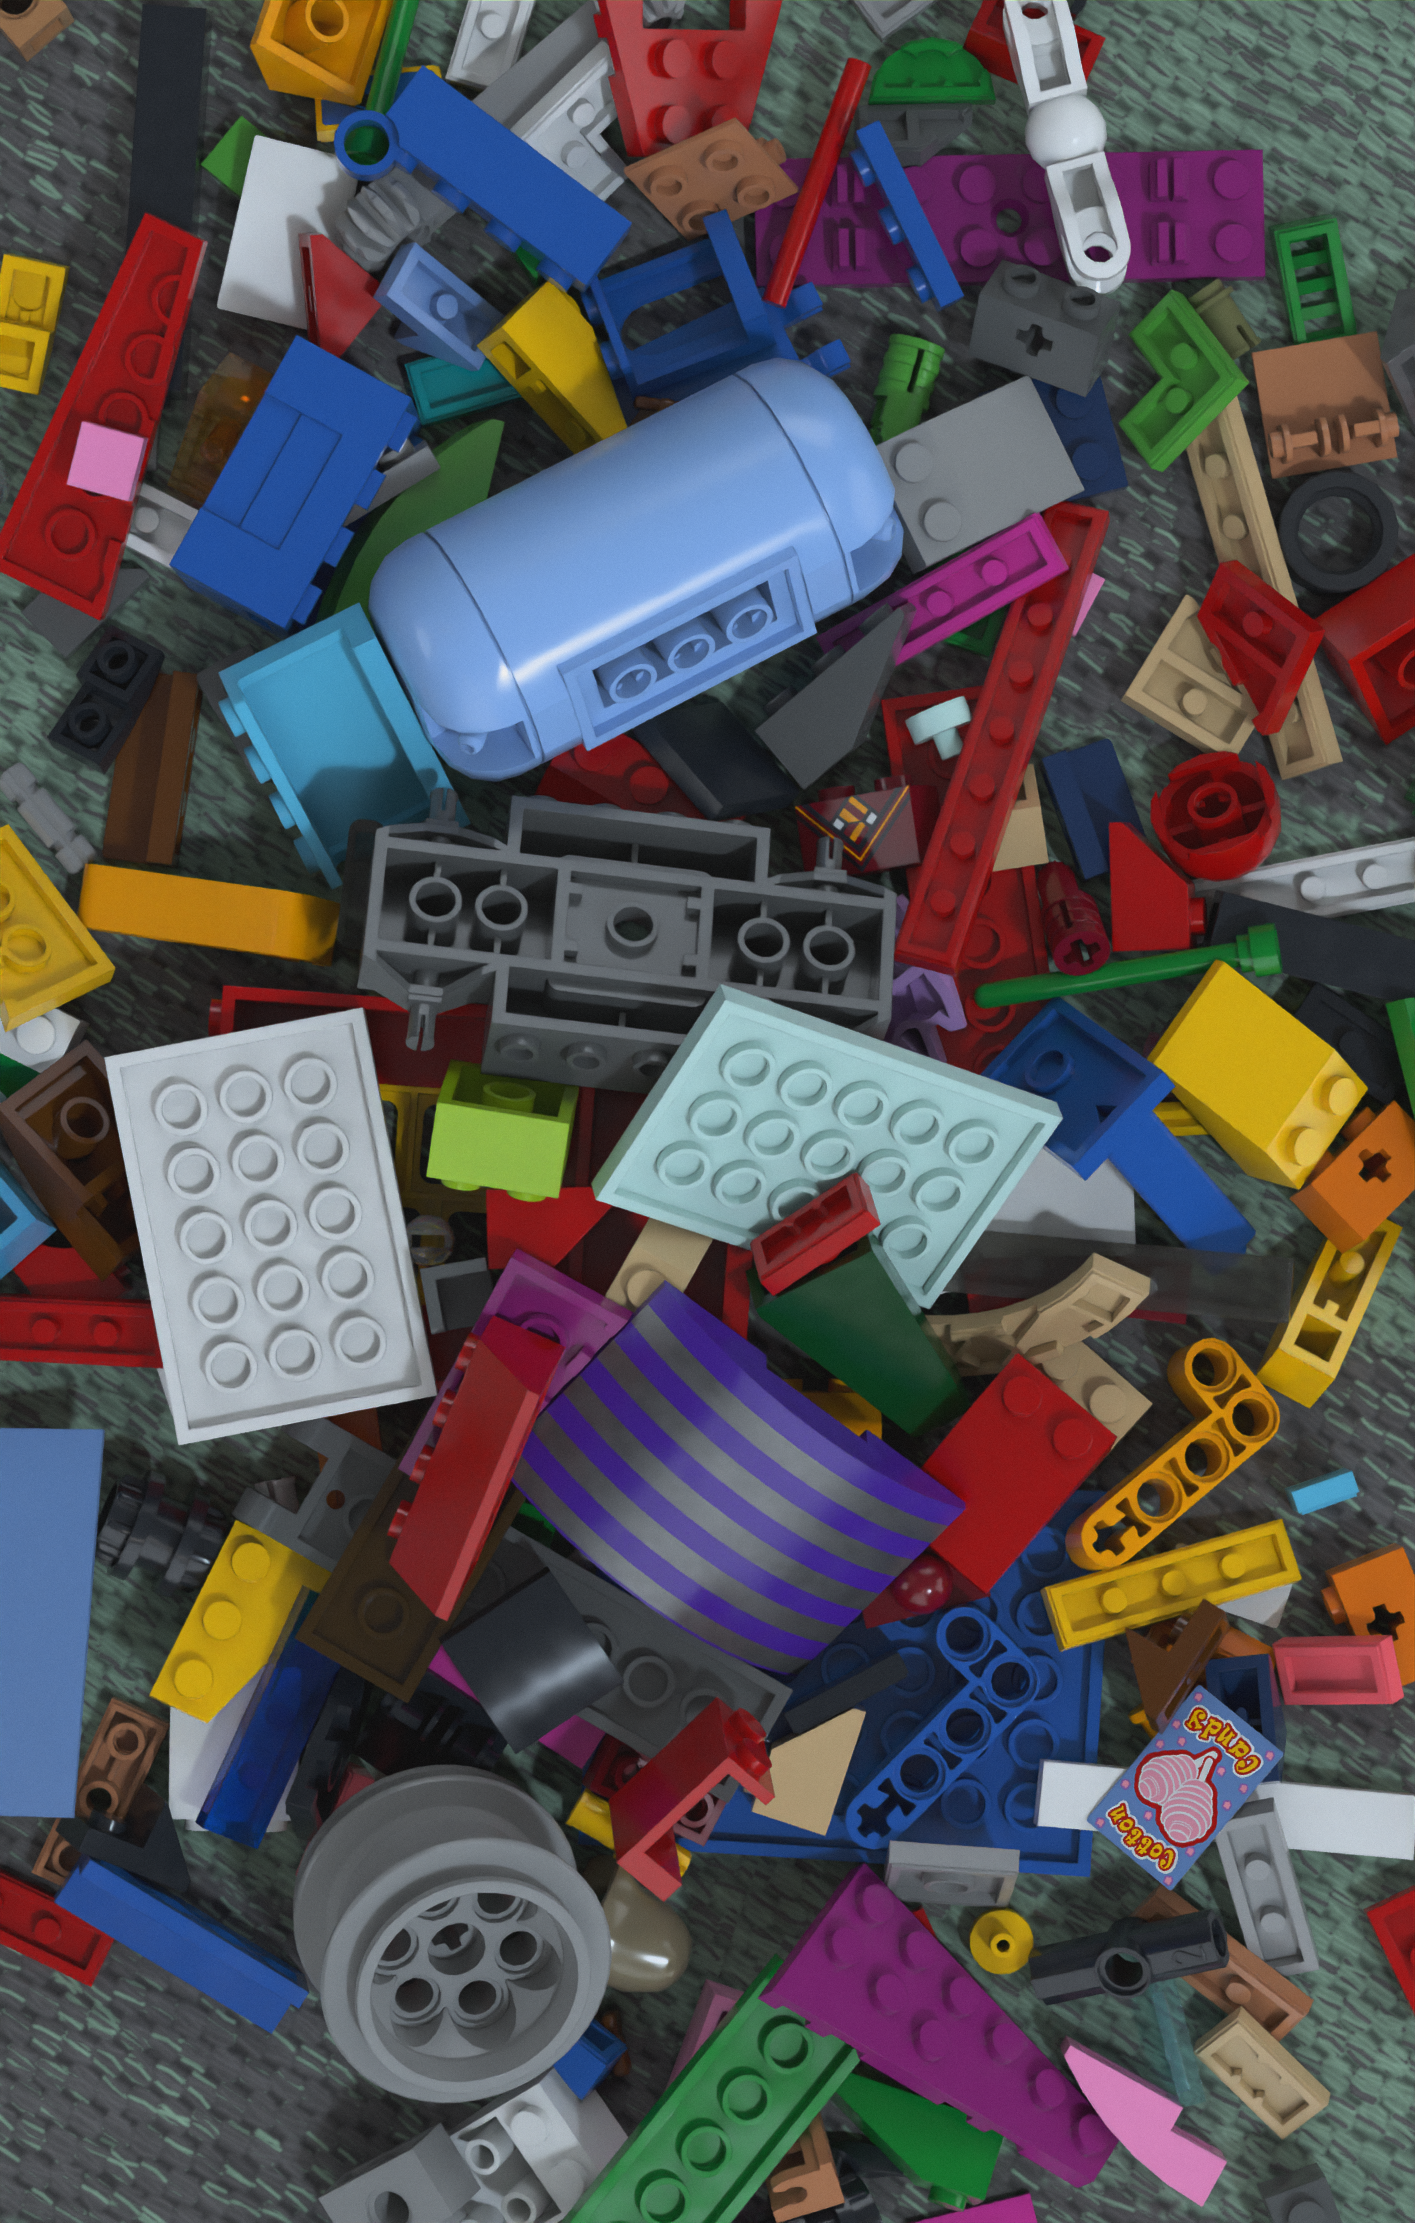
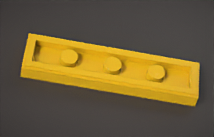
[1040,1518,1302,1652]

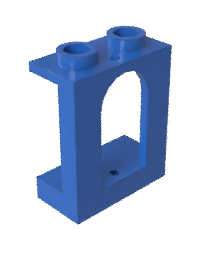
[579,209,777,399]

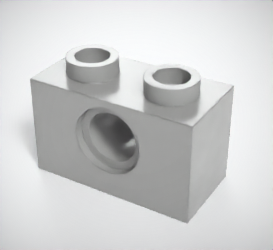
[318,2122,481,2223]

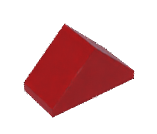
[298,232,382,358]

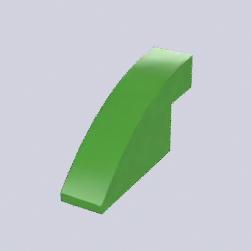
[315,419,504,633]

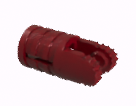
[1037,860,1110,976]

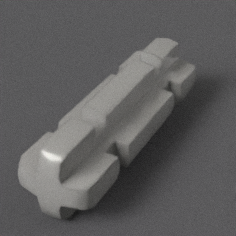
[0,762,97,875]

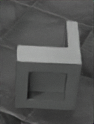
[420,1256,494,1334]

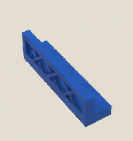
[54,1853,309,2034]

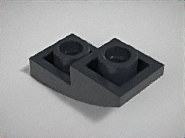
[47,624,165,775]

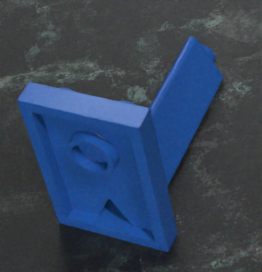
[980,997,1256,1276]

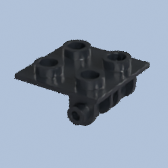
[352,1668,508,1776]

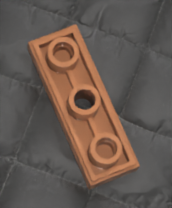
[31,1696,170,1886]

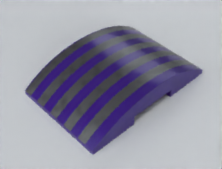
[511,1280,966,1677]

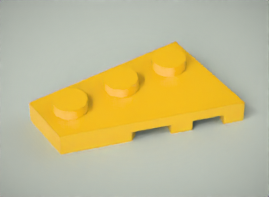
[149,1520,332,1724]

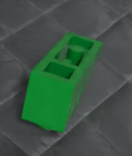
[830,2073,1004,2212]

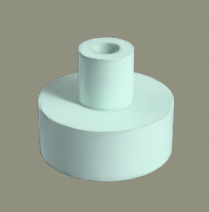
[905,696,973,761]

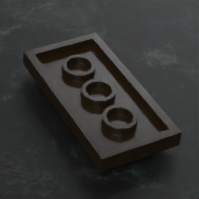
[294,1411,526,1703]

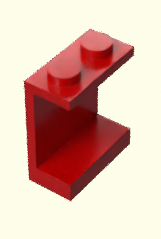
[608,1697,775,1902]

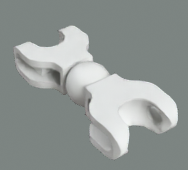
[1003,0,1131,296]

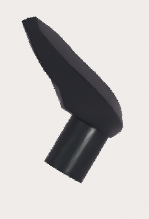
[829,2140,907,2178]

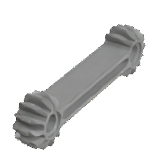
[335,0,686,276]

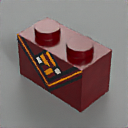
[795,775,940,878]

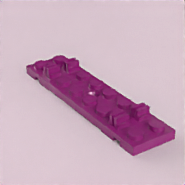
[755,149,1265,289]

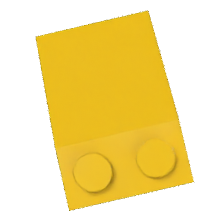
[1147,960,1368,1190]

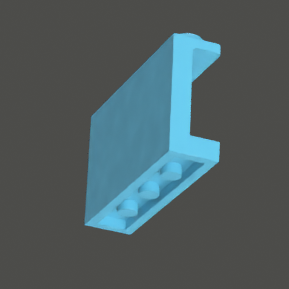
[218,603,471,890]

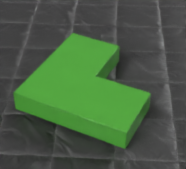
[1118,289,1250,472]

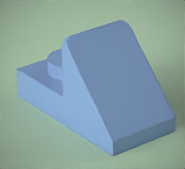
[373,242,505,371]

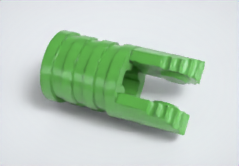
[868,334,945,446]

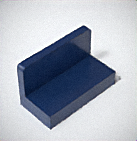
[1038,739,1147,883]

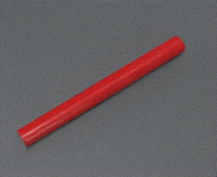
[761,58,872,309]

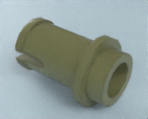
[1187,278,1262,360]

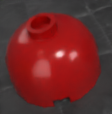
[1150,751,1281,882]

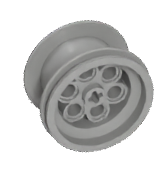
[293,1765,612,2103]

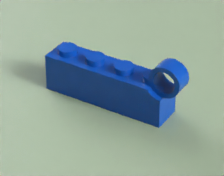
[334,65,632,294]

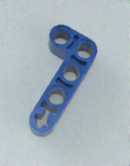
[843,1603,1040,1850]

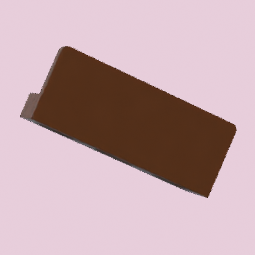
[102,671,204,869]

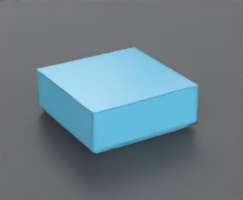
[1284,1468,1359,1515]

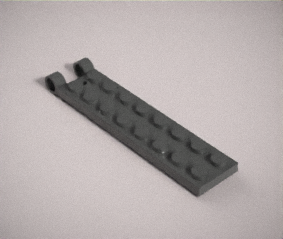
[231,1417,793,1803]

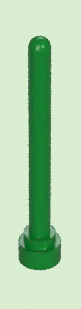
[344,0,420,165]
[973,922,1283,1009]

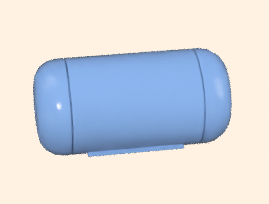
[368,358,904,782]

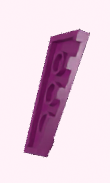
[398,1248,633,1476]

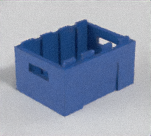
[169,335,424,640]

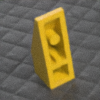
[476,281,627,454]
[1255,1219,1403,1409]

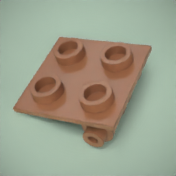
[624,117,799,241]
[1251,331,1399,479]

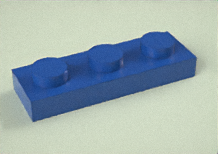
[848,120,964,312]

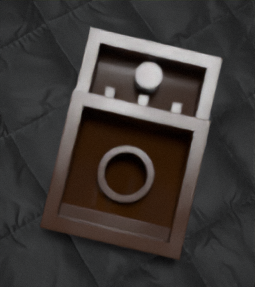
[0,1039,141,1282]

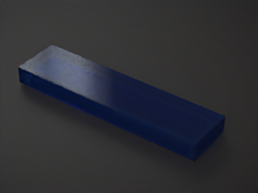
[195,1585,341,1849]

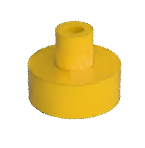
[969,1908,1034,1974]

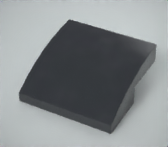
[438,1566,624,1754]

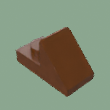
[1125,1598,1230,1735]

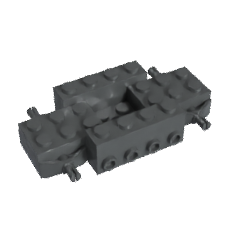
[357,788,897,1094]

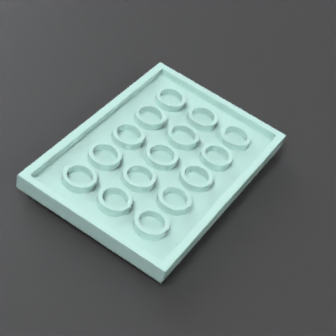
[591,984,1063,1309]

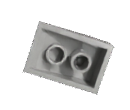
[876,376,1085,574]

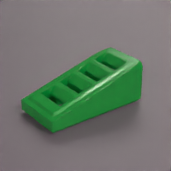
[1268,214,1357,345]

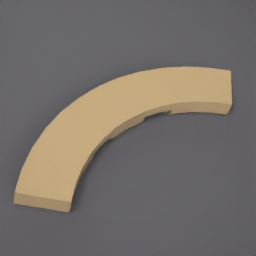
[925,1252,1151,1377]

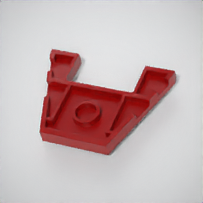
[593,0,783,157]

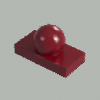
[862,1547,991,1629]

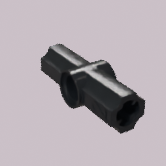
[1028,1909,1230,2006]

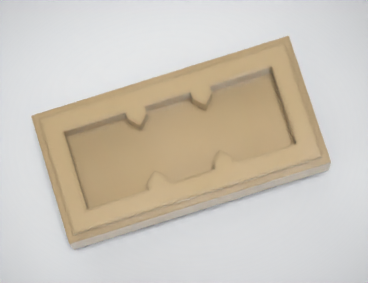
[1193,2006,1331,2140]

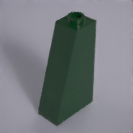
[745,1231,971,1438]

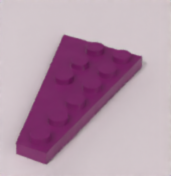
[757,1863,1119,2188]

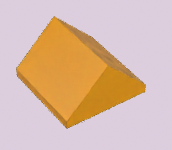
[250,0,393,106]

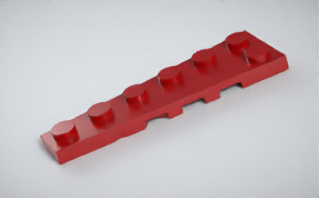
[0,213,208,621]

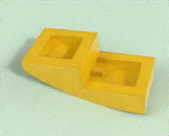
[0,253,70,395]

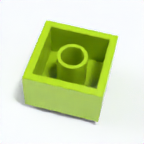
[426,1059,579,1202]

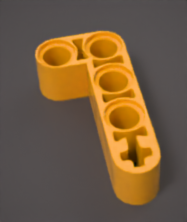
[77,863,341,967]
[1065,1338,1280,1571]

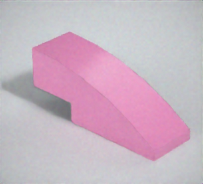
[1060,2035,1227,2207]

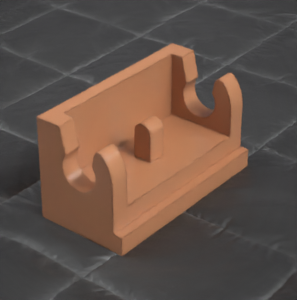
[765,2112,845,2223]

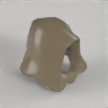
[581,1853,692,1992]

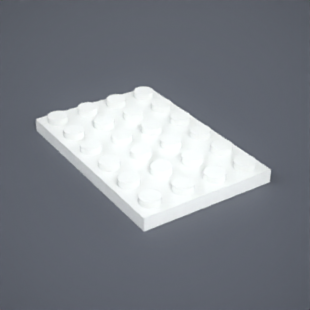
[104,1007,438,1445]

